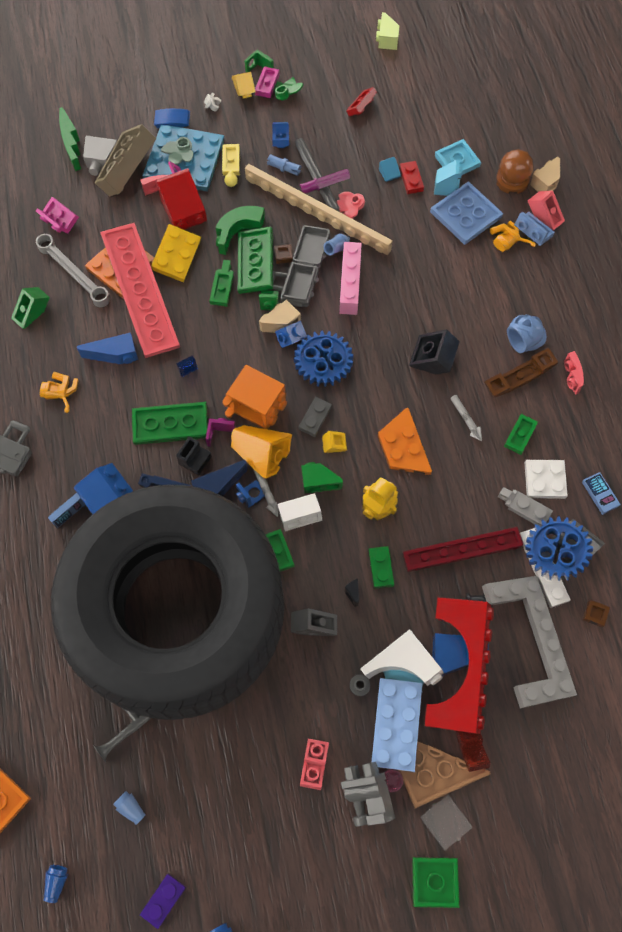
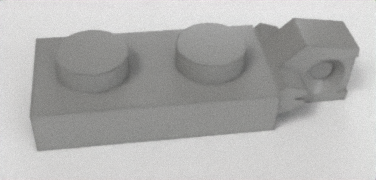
[498,487,553,527]

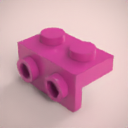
[36,197,79,234]

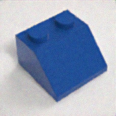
[74,463,133,514]

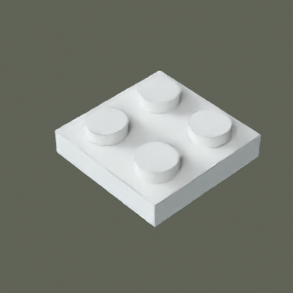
[524,460,567,499]

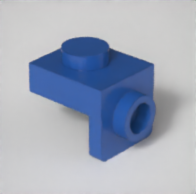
[272,122,289,148]
[275,320,307,348]

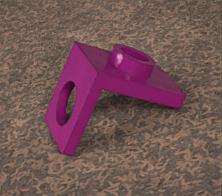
[206,418,236,447]

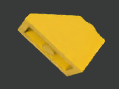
[232,72,255,98]

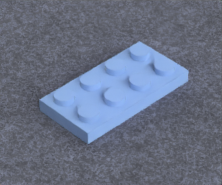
[372,678,422,772]

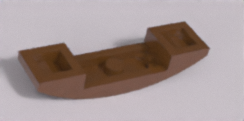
[484,348,558,397]

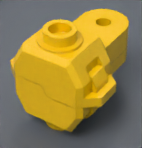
[362,478,398,520]

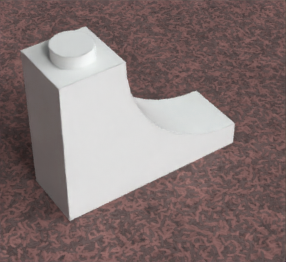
[361,629,444,686]

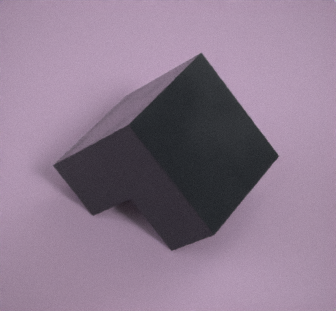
[176,437,212,475]

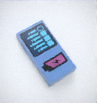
[582,472,621,515]
[48,493,85,528]

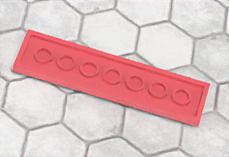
[100,223,180,358]

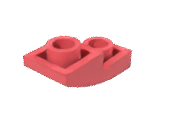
[564,351,584,395]
[300,739,329,790]

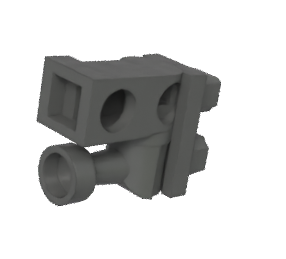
[341,761,395,827]

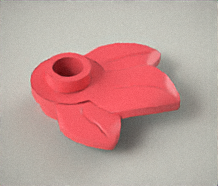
[336,192,365,219]

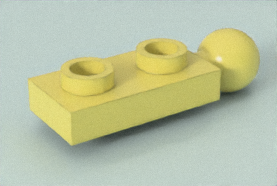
[222,144,240,187]

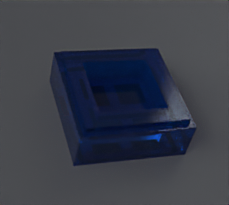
[176,355,198,377]

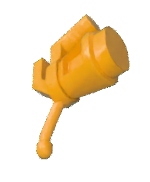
[490,220,536,252]
[40,372,79,413]

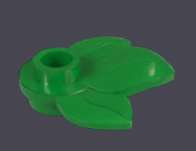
[273,77,303,101]

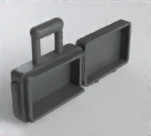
[273,225,330,307]
[0,420,32,477]

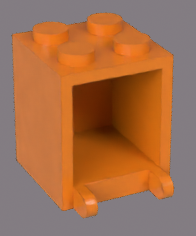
[223,365,287,429]

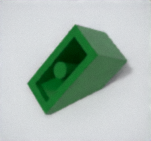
[11,287,50,329]
[301,462,343,494]

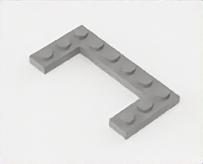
[482,576,577,708]

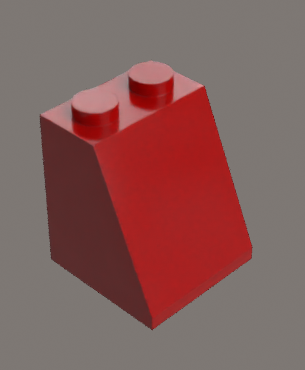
[156,168,207,230]

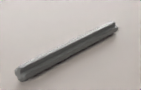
[295,138,340,212]

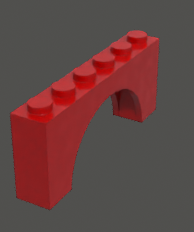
[425,597,494,734]

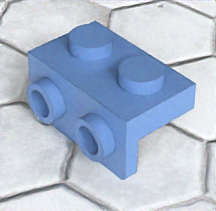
[514,212,555,246]

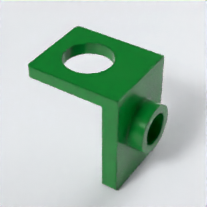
[245,49,274,72]
[259,290,279,310]

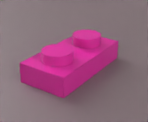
[255,67,280,98]

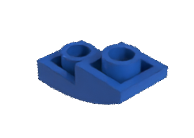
[154,108,190,128]

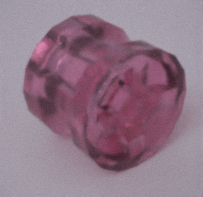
[385,769,403,793]

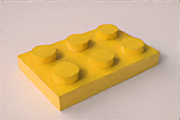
[151,224,201,283]

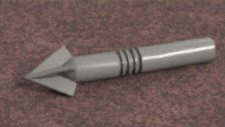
[451,395,482,441]
[254,470,279,517]

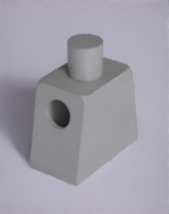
[83,136,117,176]

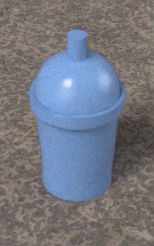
[323,234,350,255]

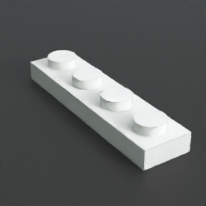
[520,528,570,608]

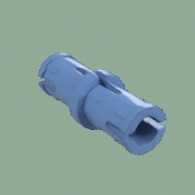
[267,154,301,176]

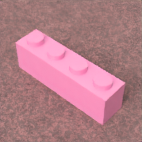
[339,242,361,315]

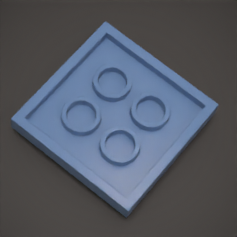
[430,181,503,245]

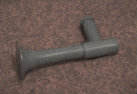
[93,708,150,763]

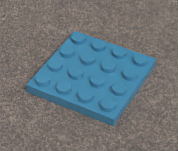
[142,125,225,192]

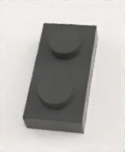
[298,397,332,437]

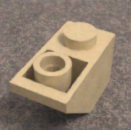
[530,156,560,192]
[259,300,301,333]

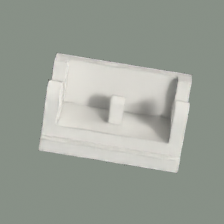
[277,493,322,531]

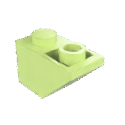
[376,12,399,50]

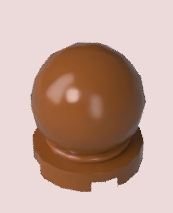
[496,149,533,194]

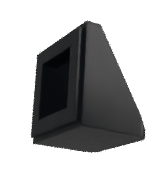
[344,578,359,607]

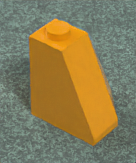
[231,425,292,479]

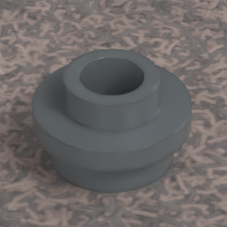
[349,675,370,696]

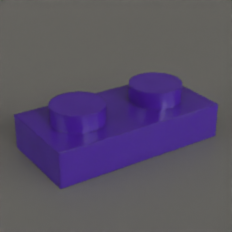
[140,873,186,929]

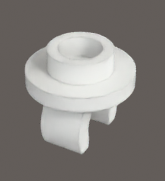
[204,93,221,112]

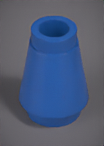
[44,865,68,903]

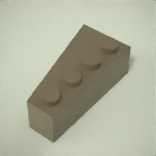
[95,124,156,197]

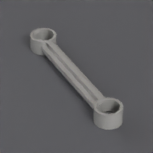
[36,234,110,307]

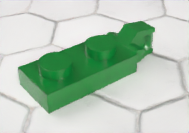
[209,260,234,307]

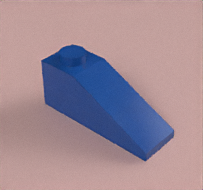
[77,332,138,364]

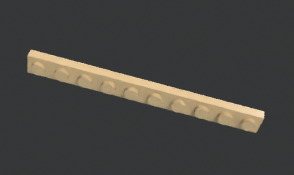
[245,164,392,255]

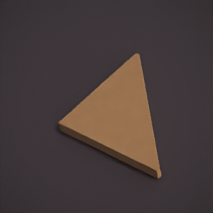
[398,741,491,809]

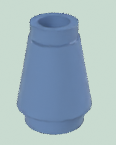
[113,791,146,825]

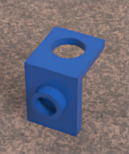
[236,480,265,508]

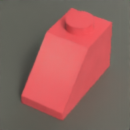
[527,191,565,230]

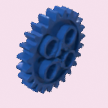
[294,330,353,387]
[525,516,593,581]

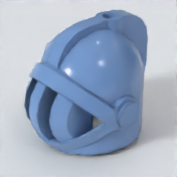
[507,315,547,353]

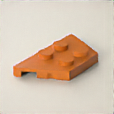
[378,408,432,475]

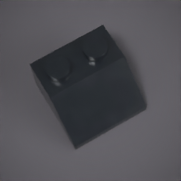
[409,329,460,374]

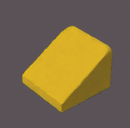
[322,431,347,453]

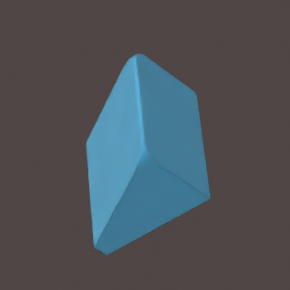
[379,157,401,182]

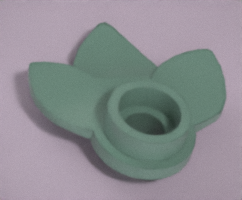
[161,137,193,165]

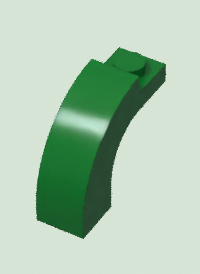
[216,206,265,255]

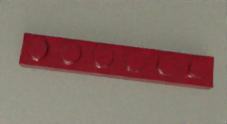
[402,527,523,572]

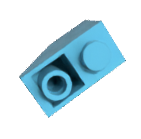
[434,160,462,196]

